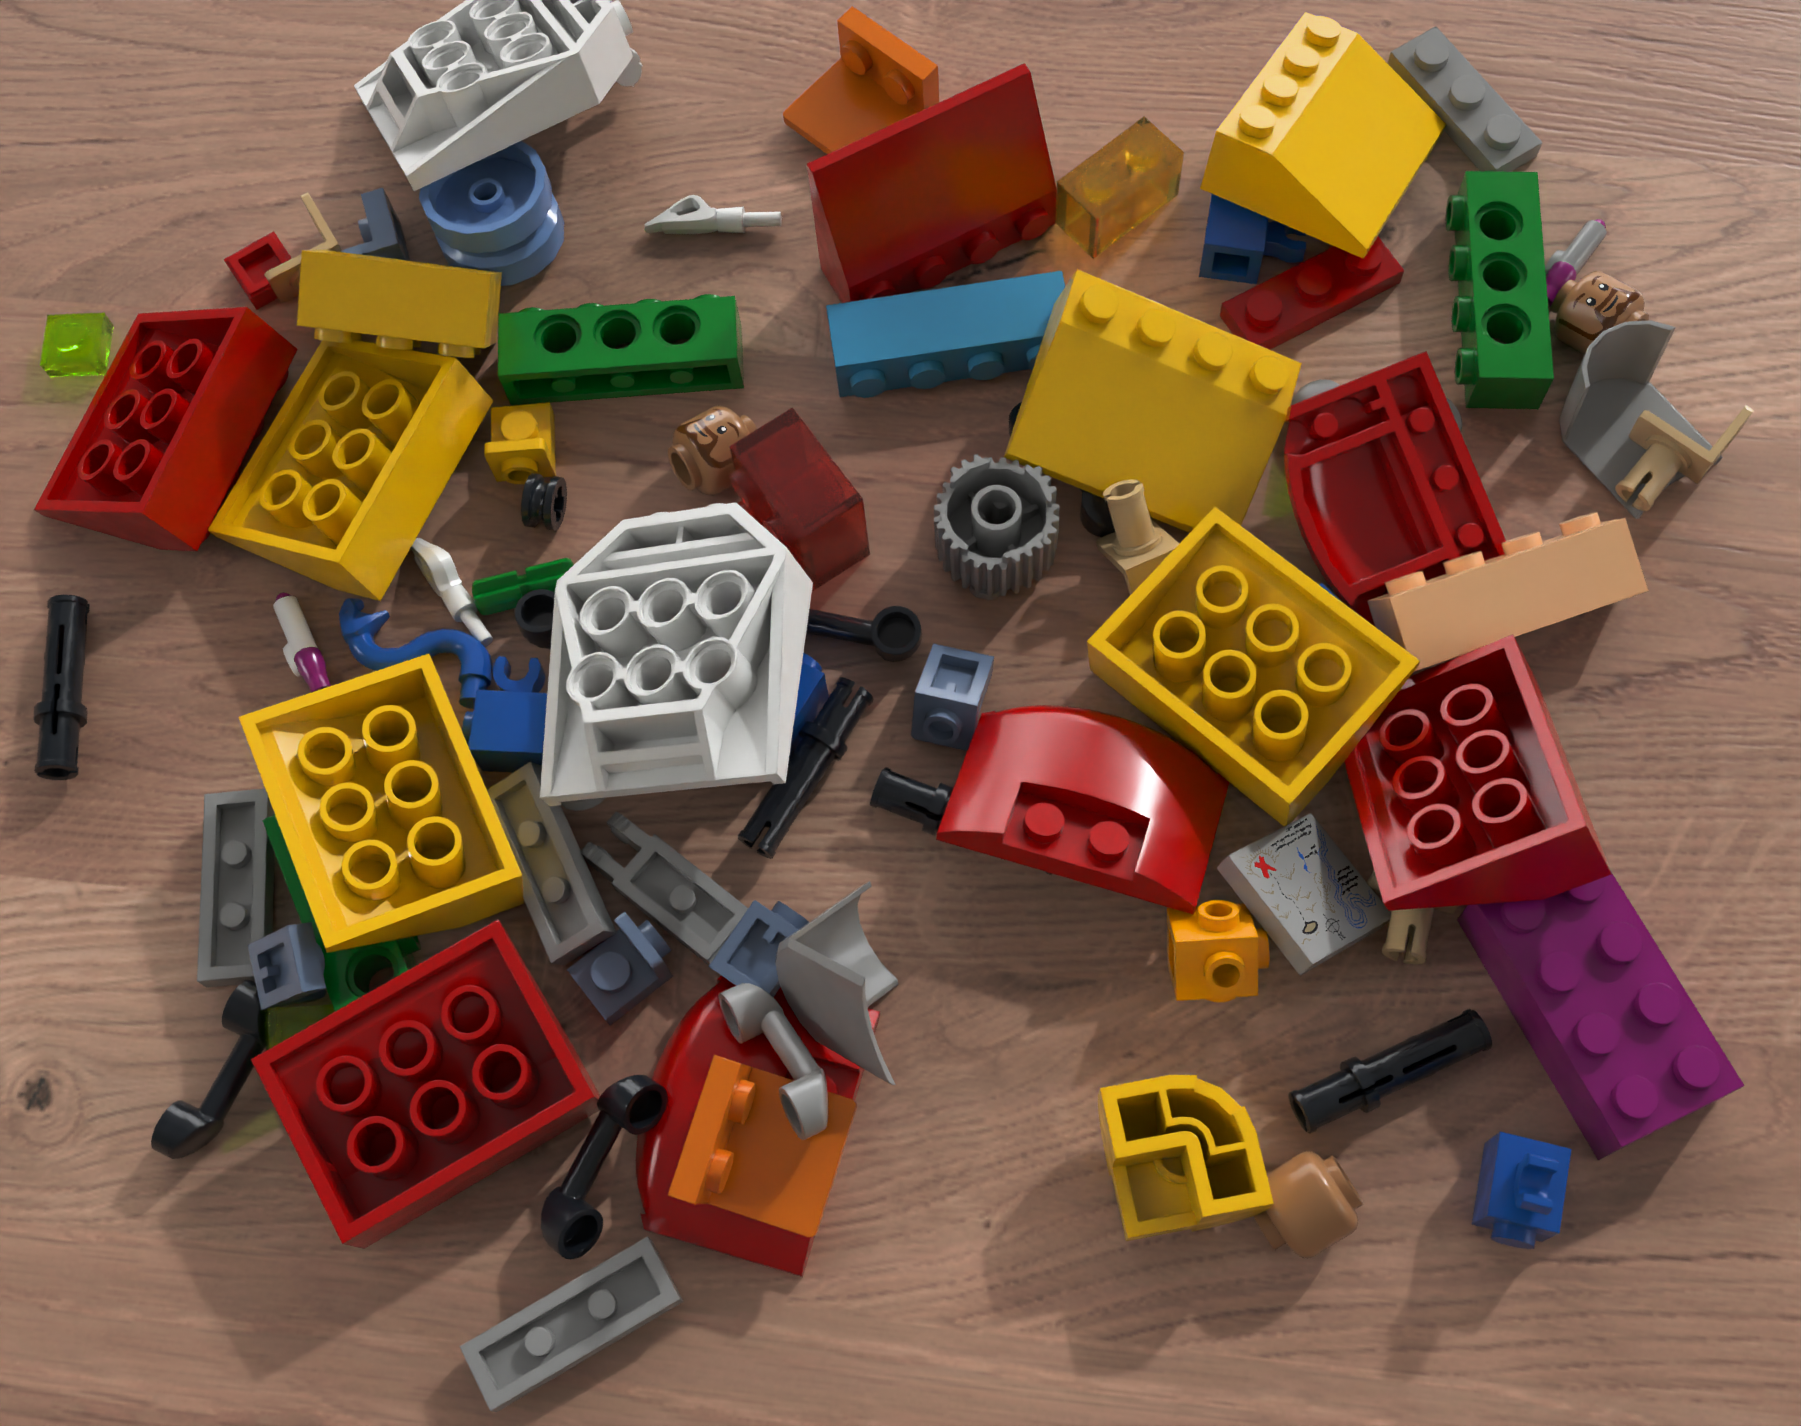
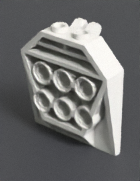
[354,0,643,191]
[540,502,813,806]

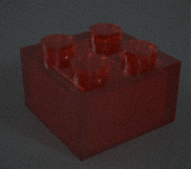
[729,407,870,591]

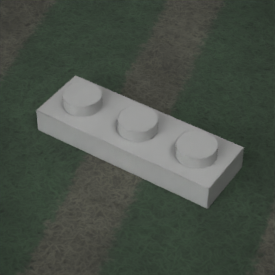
[1387,26,1542,172]
[487,762,617,965]
[197,788,275,988]
[460,1236,684,1412]

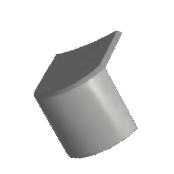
[1559,320,1723,519]
[775,881,898,1085]

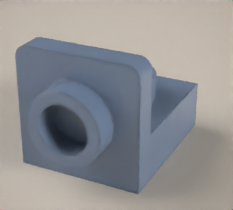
[341,188,410,261]
[911,643,994,751]
[708,900,809,997]
[567,912,673,1025]
[248,922,326,1010]

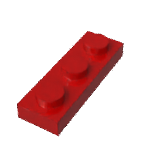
[1220,236,1404,350]

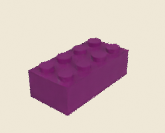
[1457,870,1745,1160]

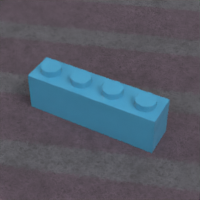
[826,271,1065,398]

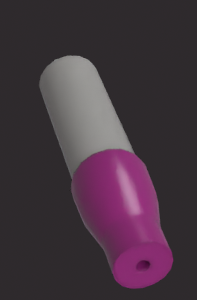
[1545,219,1607,308]

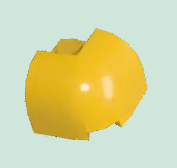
[1098,1075,1274,1241]

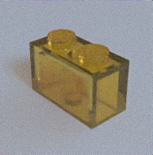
[1055,116,1184,259]

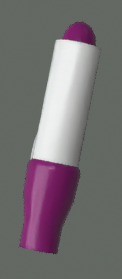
[273,592,331,693]

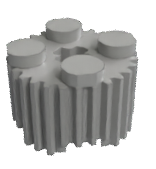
[934,454,1059,600]

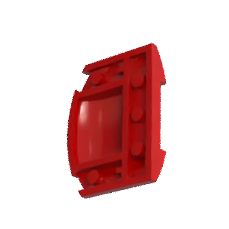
[1284,351,1506,627]
[936,705,1229,915]
[635,976,881,1277]

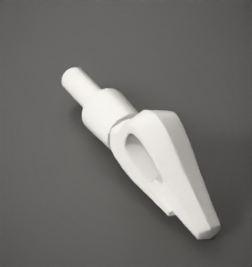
[644,195,782,234]
[411,538,493,647]

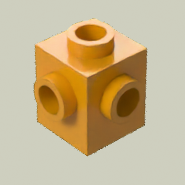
[1167,900,1270,1002]

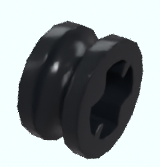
[521,473,567,531]

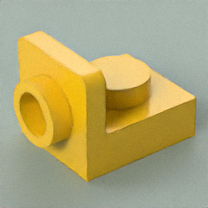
[484,402,556,484]

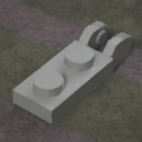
[581,812,748,965]

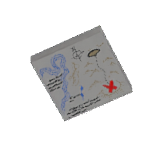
[1217,813,1391,976]

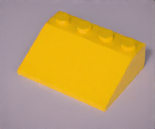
[1200,12,1446,259]
[1004,269,1302,533]
[208,340,494,601]
[1087,507,1420,827]
[239,654,524,953]

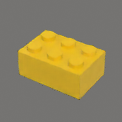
[297,250,502,358]

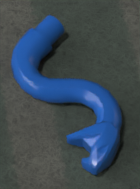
[339,598,492,709]

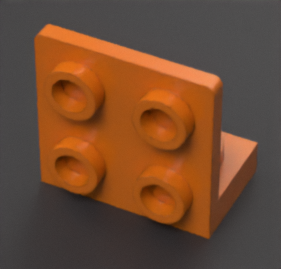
[783,6,939,154]
[668,1055,857,1237]

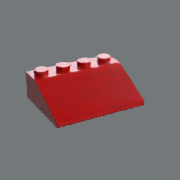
[807,63,1057,303]
[34,307,298,551]
[1344,634,1612,911]
[251,919,600,1249]

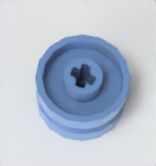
[419,141,564,286]

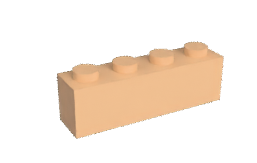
[1367,512,1648,672]

